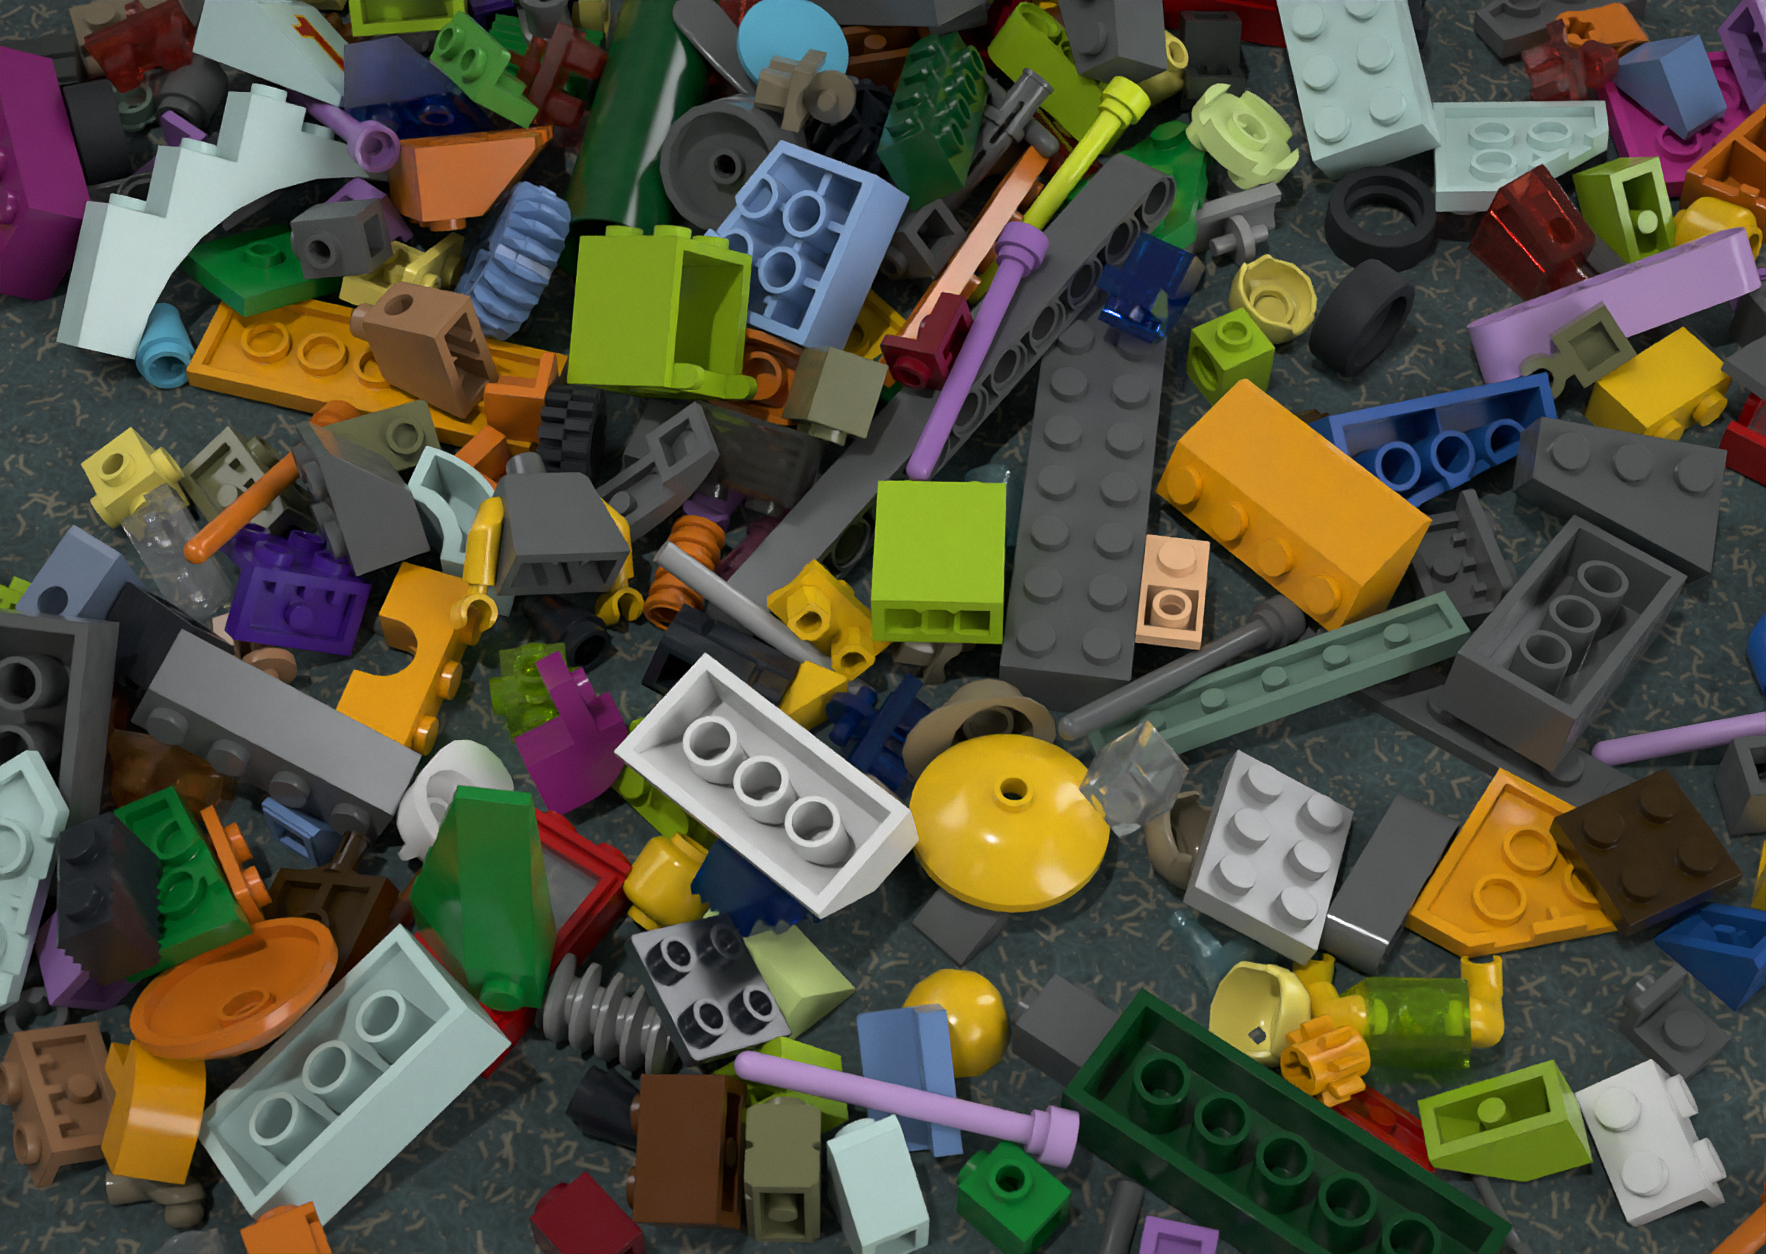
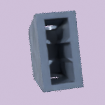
[15,524,147,620]

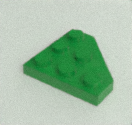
[1049,119,1214,272]

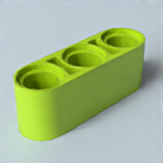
[988,2,1130,154]

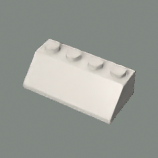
[614,652,919,919]

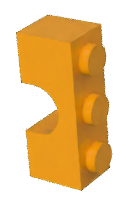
[336,561,482,756]

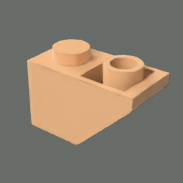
[1135,534,1210,650]

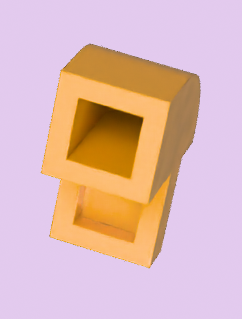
[101,1040,206,1185]

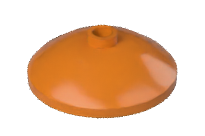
[130,917,338,1061]

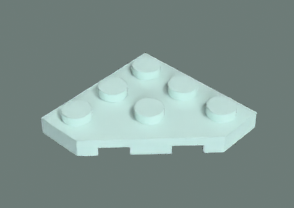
[1433,101,1609,215]
[0,750,70,1012]

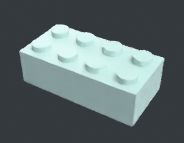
[1277,0,1441,181]

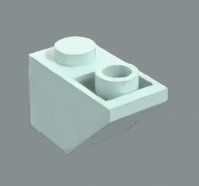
[827,1114,929,1254]

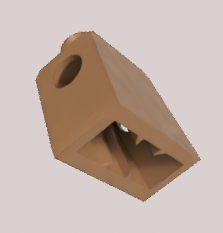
[350,281,499,419]

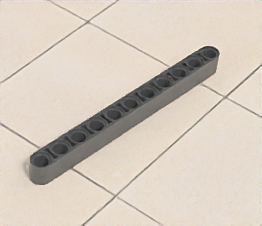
[706,154,1177,650]

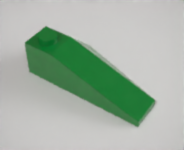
[409,785,557,1011]

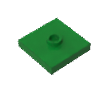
[180,223,344,318]

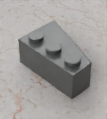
[1512,416,1727,584]

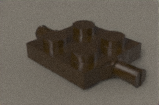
[261,830,400,1044]

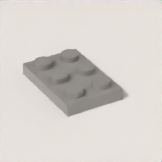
[1183,750,1354,966]

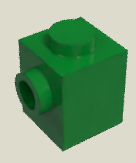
[956,1139,1072,1254]

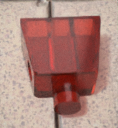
[1467,163,1597,302]

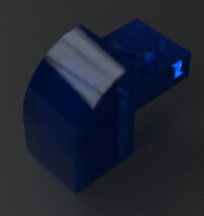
[1095,231,1206,345]

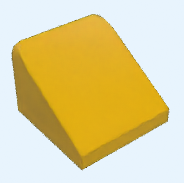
[777,660,849,731]

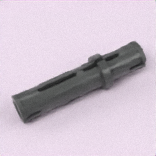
[941,67,1054,216]

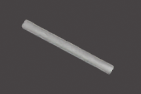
[653,540,875,710]

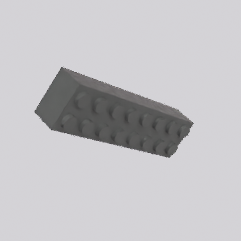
[999,276,1173,713]

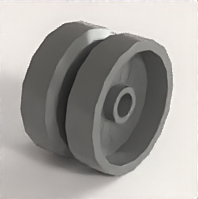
[660,93,808,231]

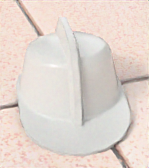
[395,740,514,863]

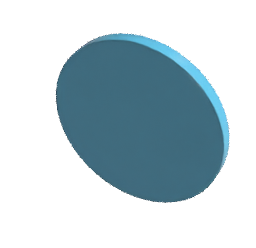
[736,0,849,85]

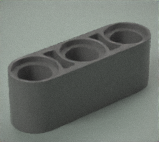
[1318,792,1461,977]

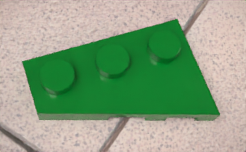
[114,785,254,984]

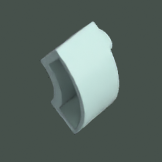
[407,446,514,617]

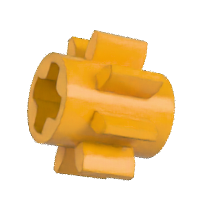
[1280,1014,1370,1108]

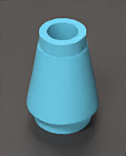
[136,303,195,389]

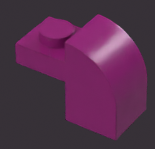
[514,650,628,815]

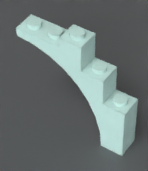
[56,83,389,360]

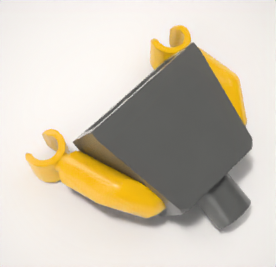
[450,452,644,633]

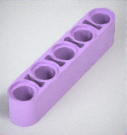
[1467,227,1762,384]

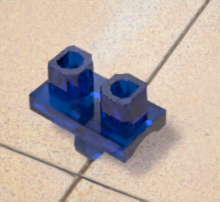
[825,672,933,792]

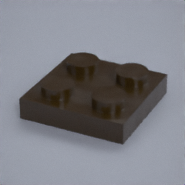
[1549,768,1743,938]

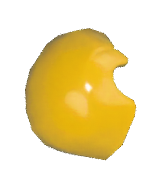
[901,969,1011,1078]

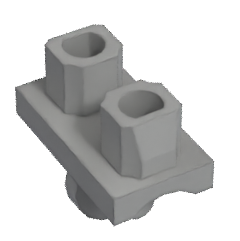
[1178,176,1282,266]

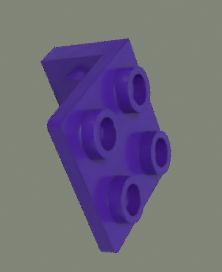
[219,522,372,656]

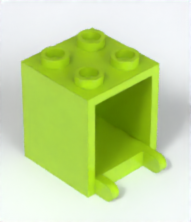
[567,225,758,402]

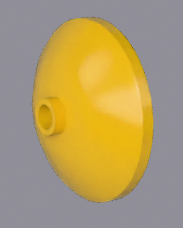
[909,734,1110,913]

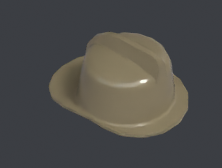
[902,678,1056,780]

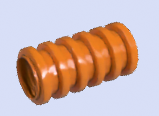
[643,515,726,631]

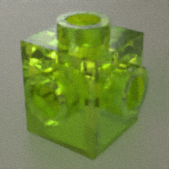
[489,643,581,744]

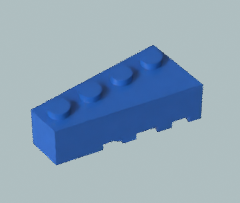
[1307,372,1558,508]

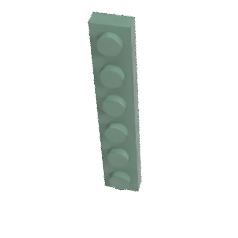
[1084,591,1471,780]

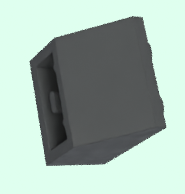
[291,420,430,576]

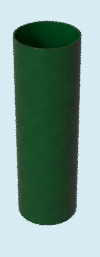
[557,0,730,280]

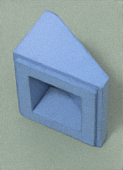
[262,797,343,867]

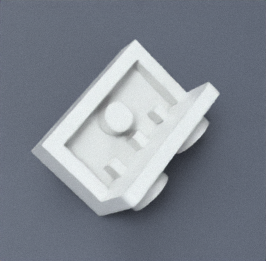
[1575,1059,1726,1226]

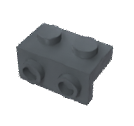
[1406,489,1518,629]

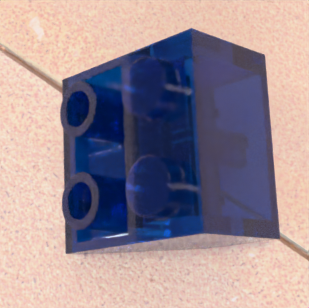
[344,36,498,140]

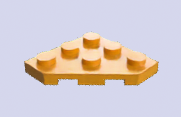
[1405,768,1618,959]

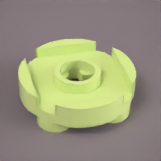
[1186,83,1299,190]

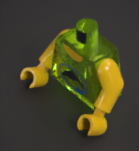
[1292,953,1504,1069]

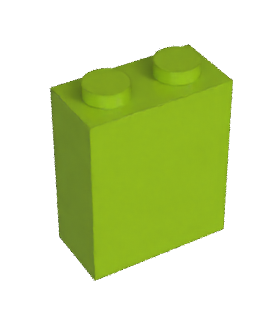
[871,480,1006,644]

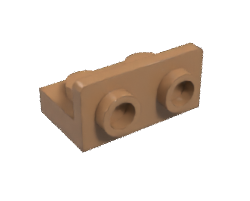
[0,1021,116,1188]

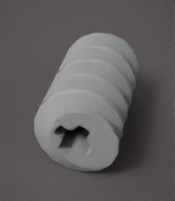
[535,953,679,1074]

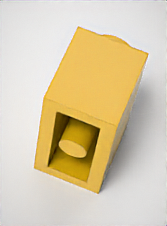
[1584,327,1732,441]

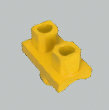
[767,558,893,681]

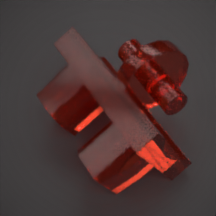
[84,0,198,94]
[1521,18,1620,101]
[508,21,608,130]

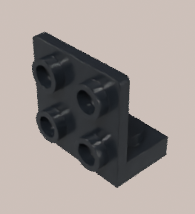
[623,913,792,1069]

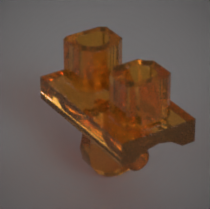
[108,729,238,821]

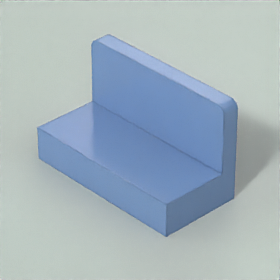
[856,1003,963,1157]

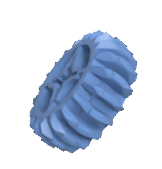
[454,181,571,341]

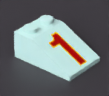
[192,0,395,107]

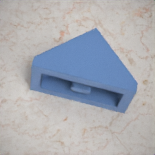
[1604,34,1727,140]

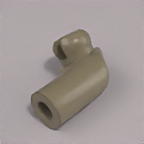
[106,1170,206,1228]

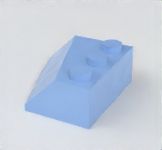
[704,140,910,350]

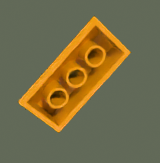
[1155,378,1432,631]

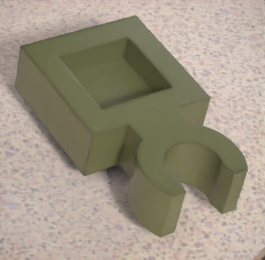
[1519,301,1637,399]

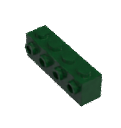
[877,30,990,211]

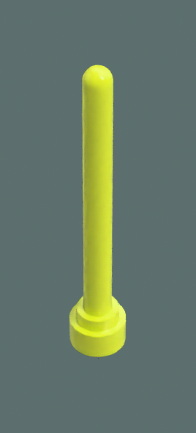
[967,76,1151,307]

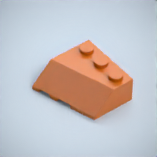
[387,125,554,231]

